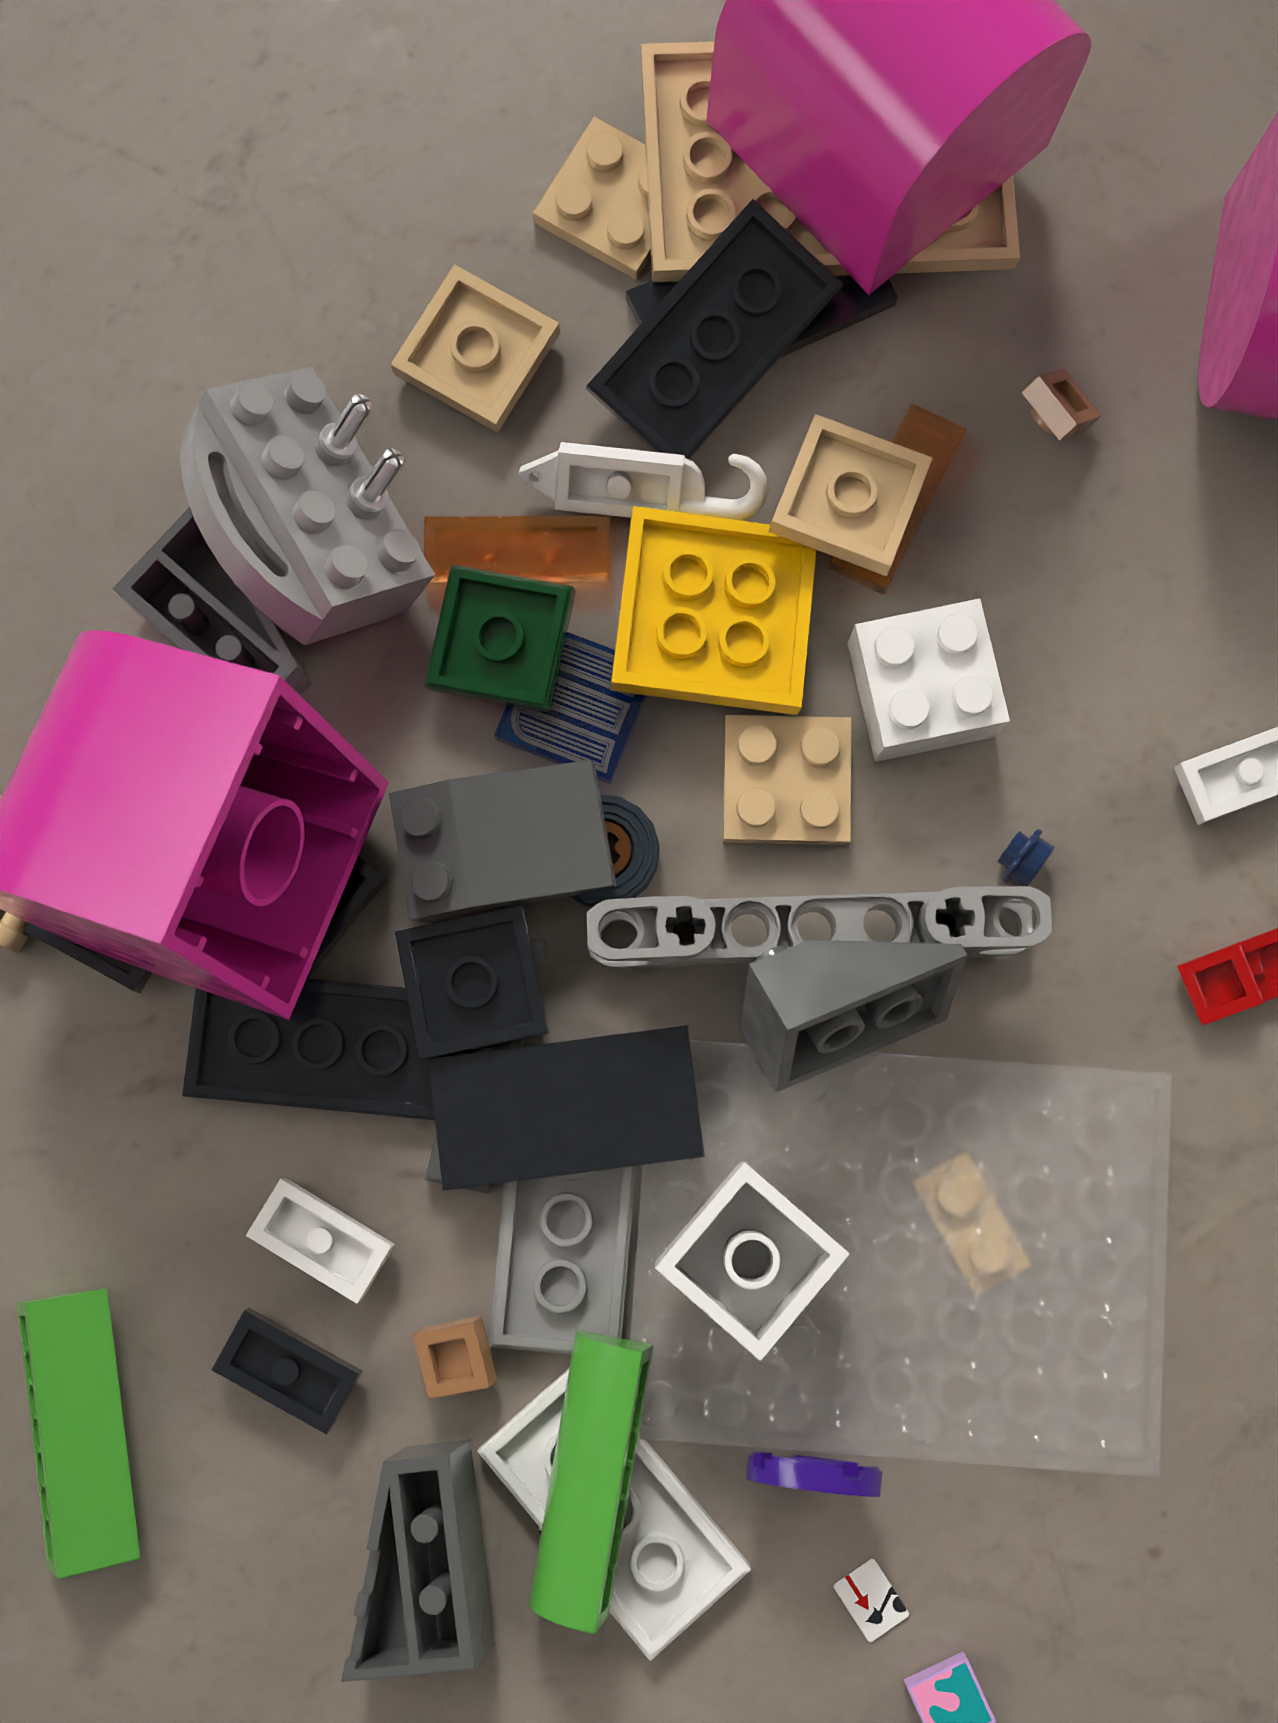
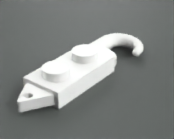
[518,442,768,521]

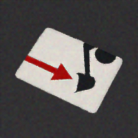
[833,1559,909,1642]

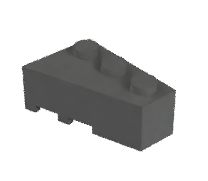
[113,507,311,695]
[341,1439,495,1682]

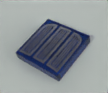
[494,632,647,784]

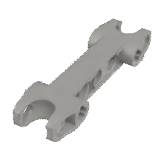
[587,886,1053,968]

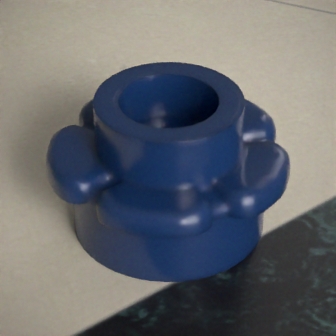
[997,829,1055,886]

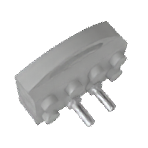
[180,366,435,645]

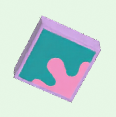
[903,1651,996,1723]

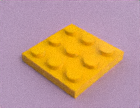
[610,506,816,715]

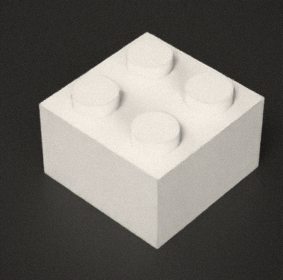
[847,598,1010,762]
[655,1161,850,1361]

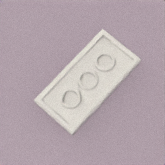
[477,1368,751,1661]

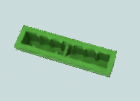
[16,1288,140,1579]
[529,1330,654,1634]

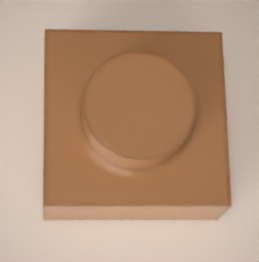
[1021,369,1101,441]
[412,1315,497,1399]

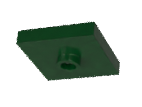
[424,564,576,713]

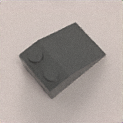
[389,760,616,924]
[740,940,968,1093]

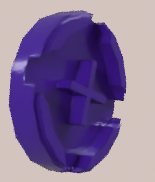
[746,1451,882,1497]

